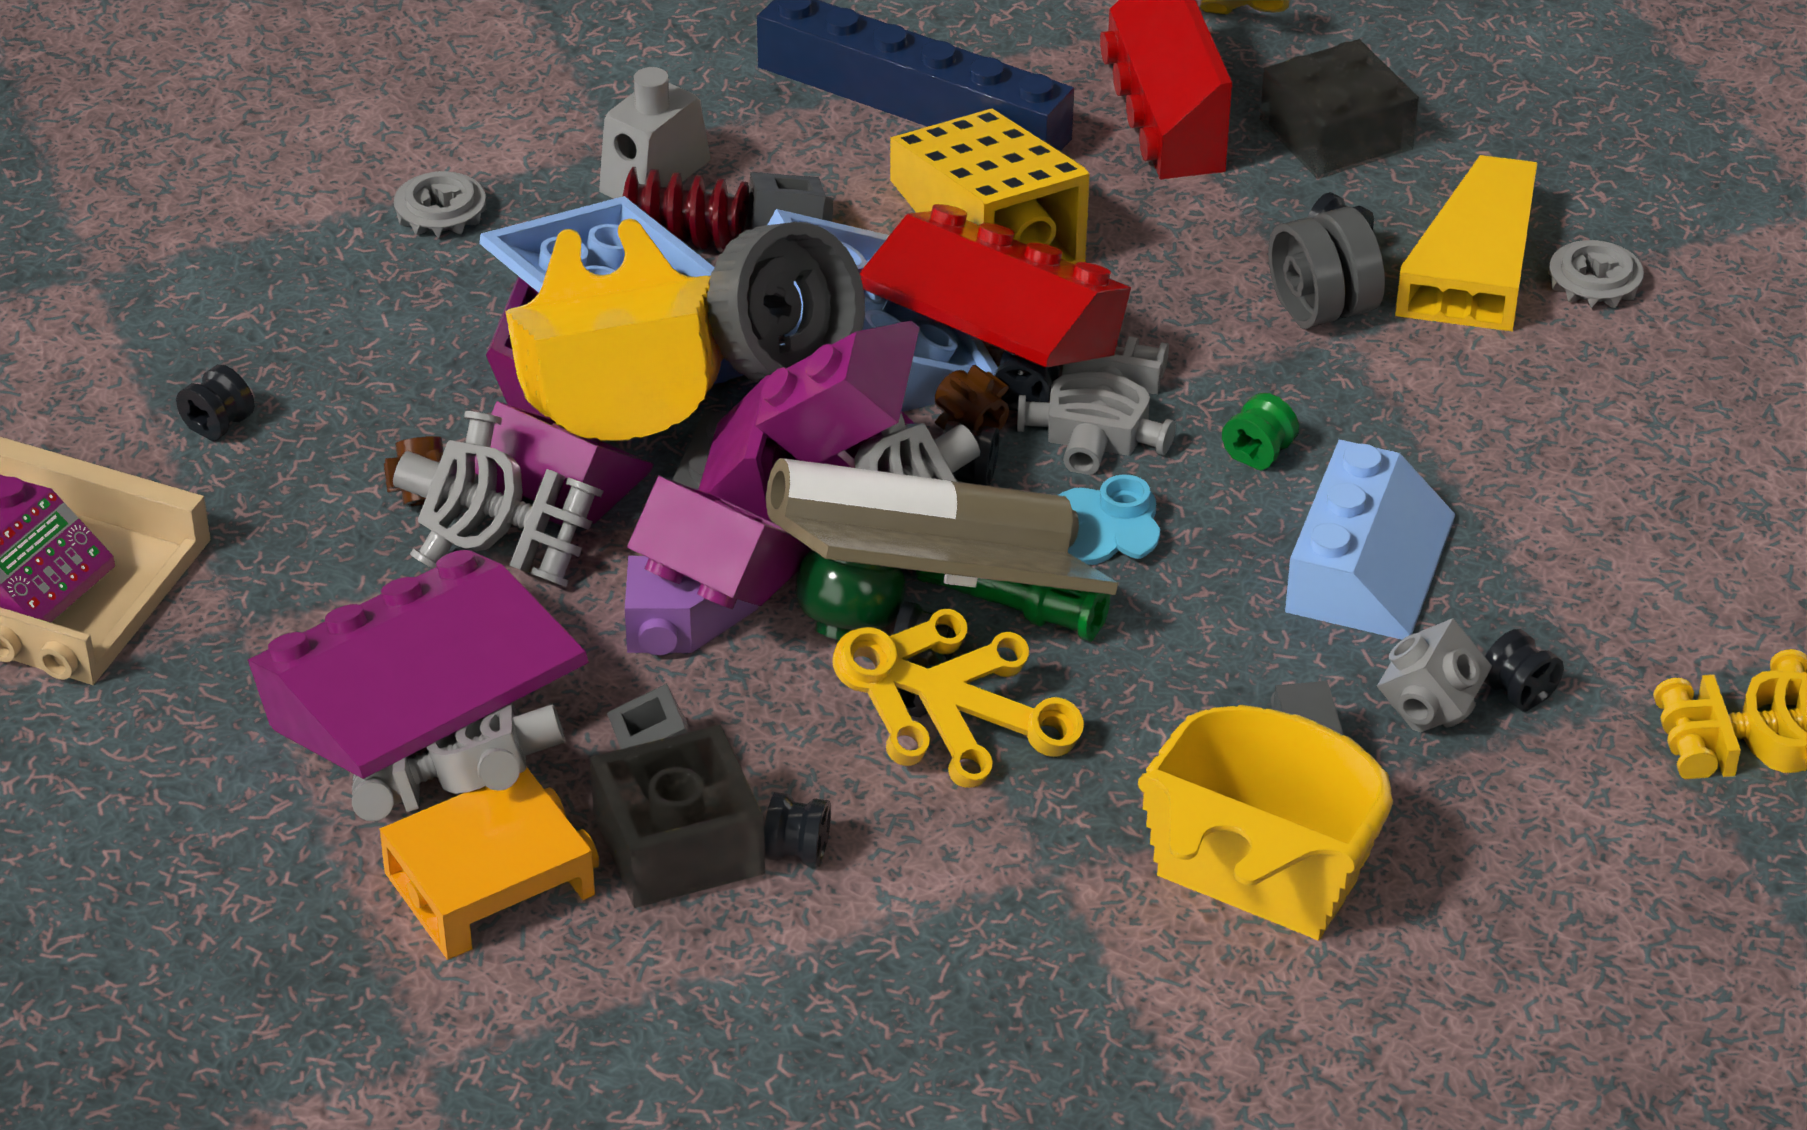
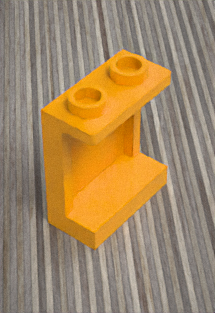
[379,767,599,960]

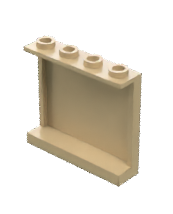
[0,437,211,685]

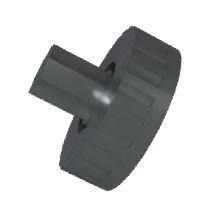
[707,222,865,383]

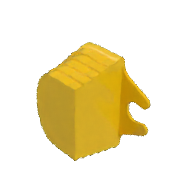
[505,219,724,441]
[1138,705,1393,941]

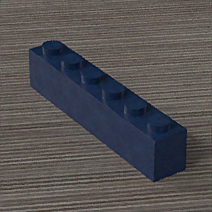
[757,0,1074,152]

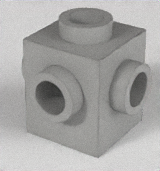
[1377,618,1492,733]

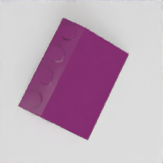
[248,550,589,779]

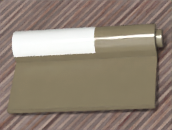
[766,458,1118,595]

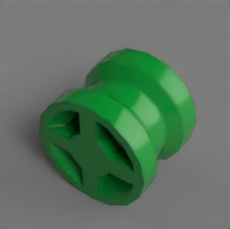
[1222,393,1299,471]

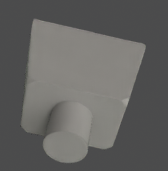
[599,67,711,199]

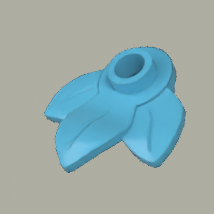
[1059,474,1160,565]

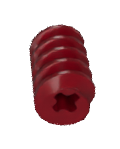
[622,167,749,252]

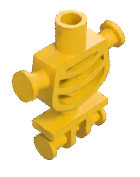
[1653,649,1807,779]

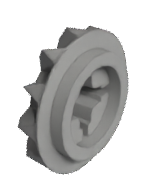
[394,171,487,238]
[1548,240,1644,309]

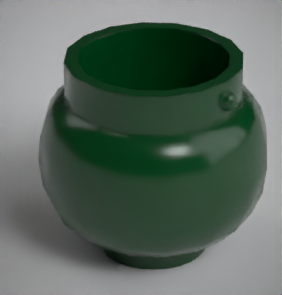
[795,550,905,640]

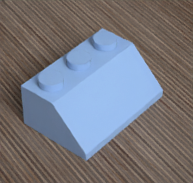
[1285,439,1455,640]

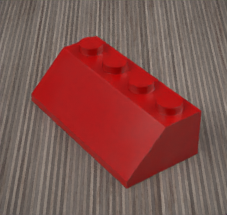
[1100,0,1232,180]
[860,204,1131,367]

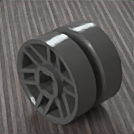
[1268,206,1385,329]

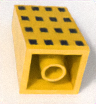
[890,108,1090,264]

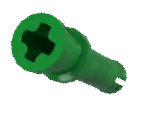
[916,570,1110,642]

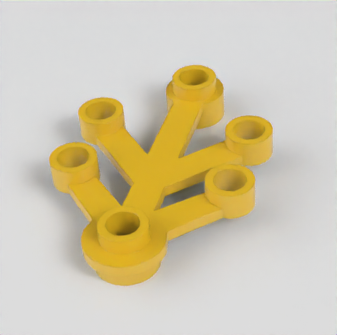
[832,609,1084,788]

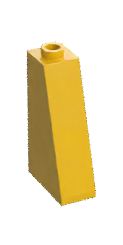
[1395,155,1537,332]

